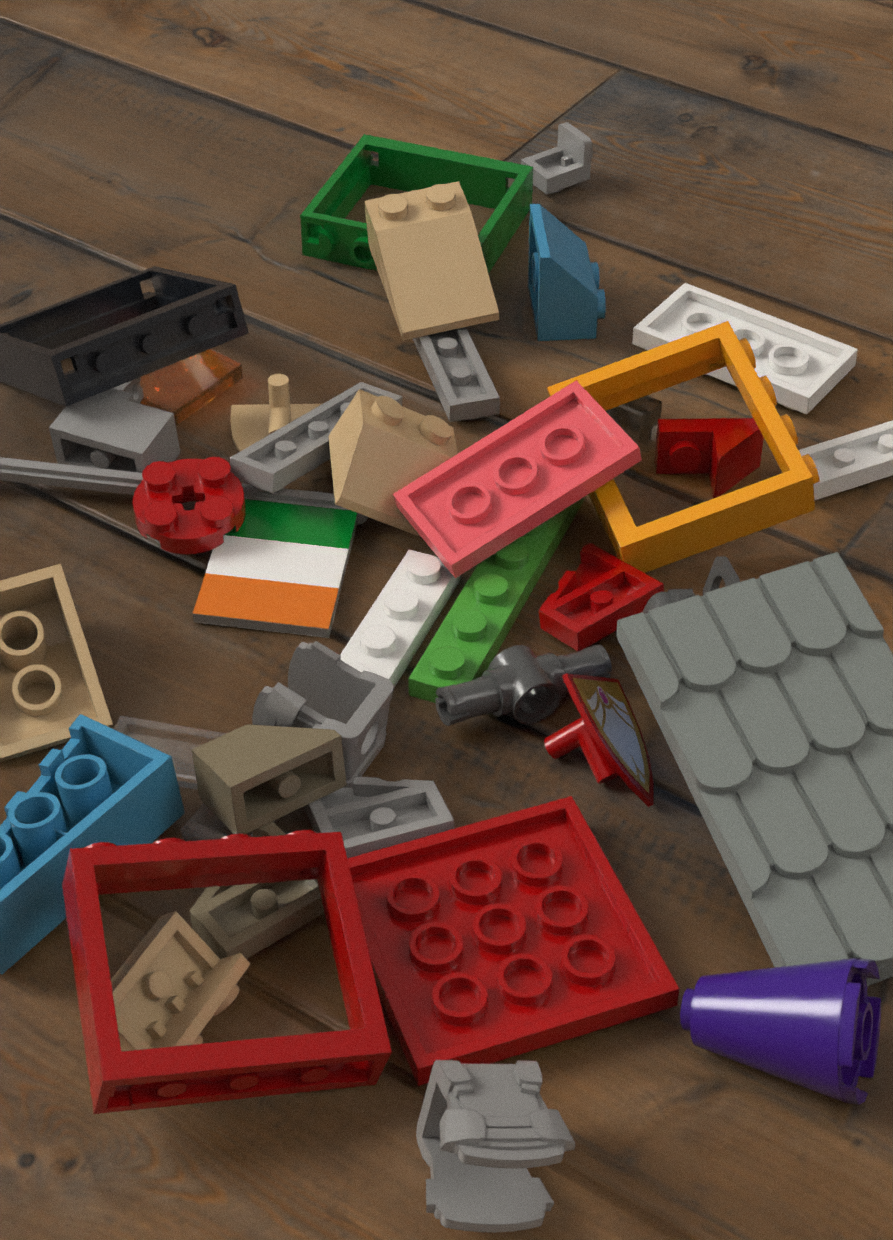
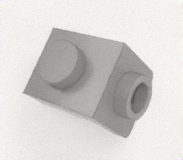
[521,122,593,195]

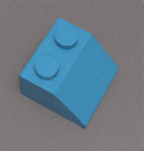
[527,204,606,341]

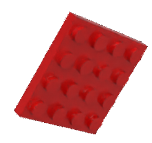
[347,796,679,1086]

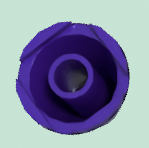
[680,958,881,1105]

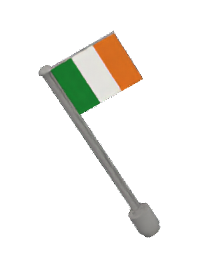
[0,457,368,638]

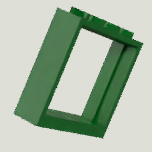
[300,134,533,274]

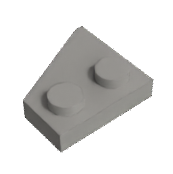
[304,776,455,858]

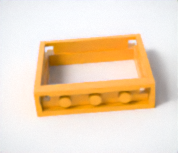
[547,321,820,573]

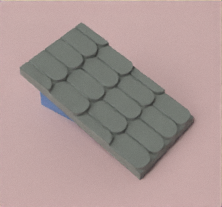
[616,552,893,986]

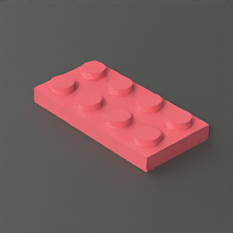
[393,380,642,578]

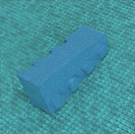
[0,714,185,974]

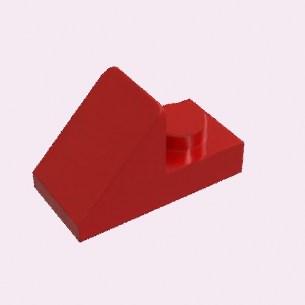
[654,418,764,498]

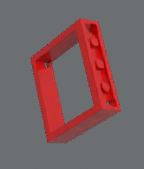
[62,829,392,1114]

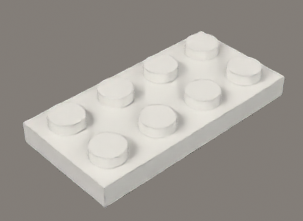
[632,283,858,415]

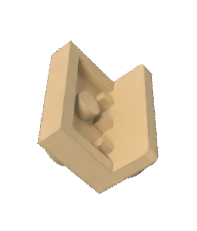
[111,911,250,1051]

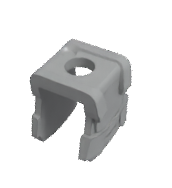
[252,641,394,788]
[416,1060,575,1233]

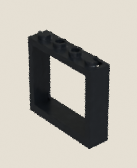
[0,266,249,407]

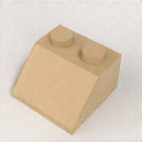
[328,389,458,537]

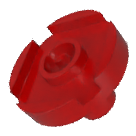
[133,456,246,554]

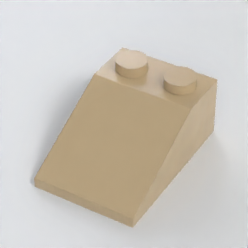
[364,181,499,341]
[0,563,113,762]

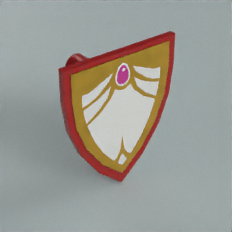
[544,673,654,807]

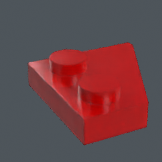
[539,543,664,651]

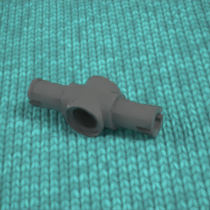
[435,645,612,726]

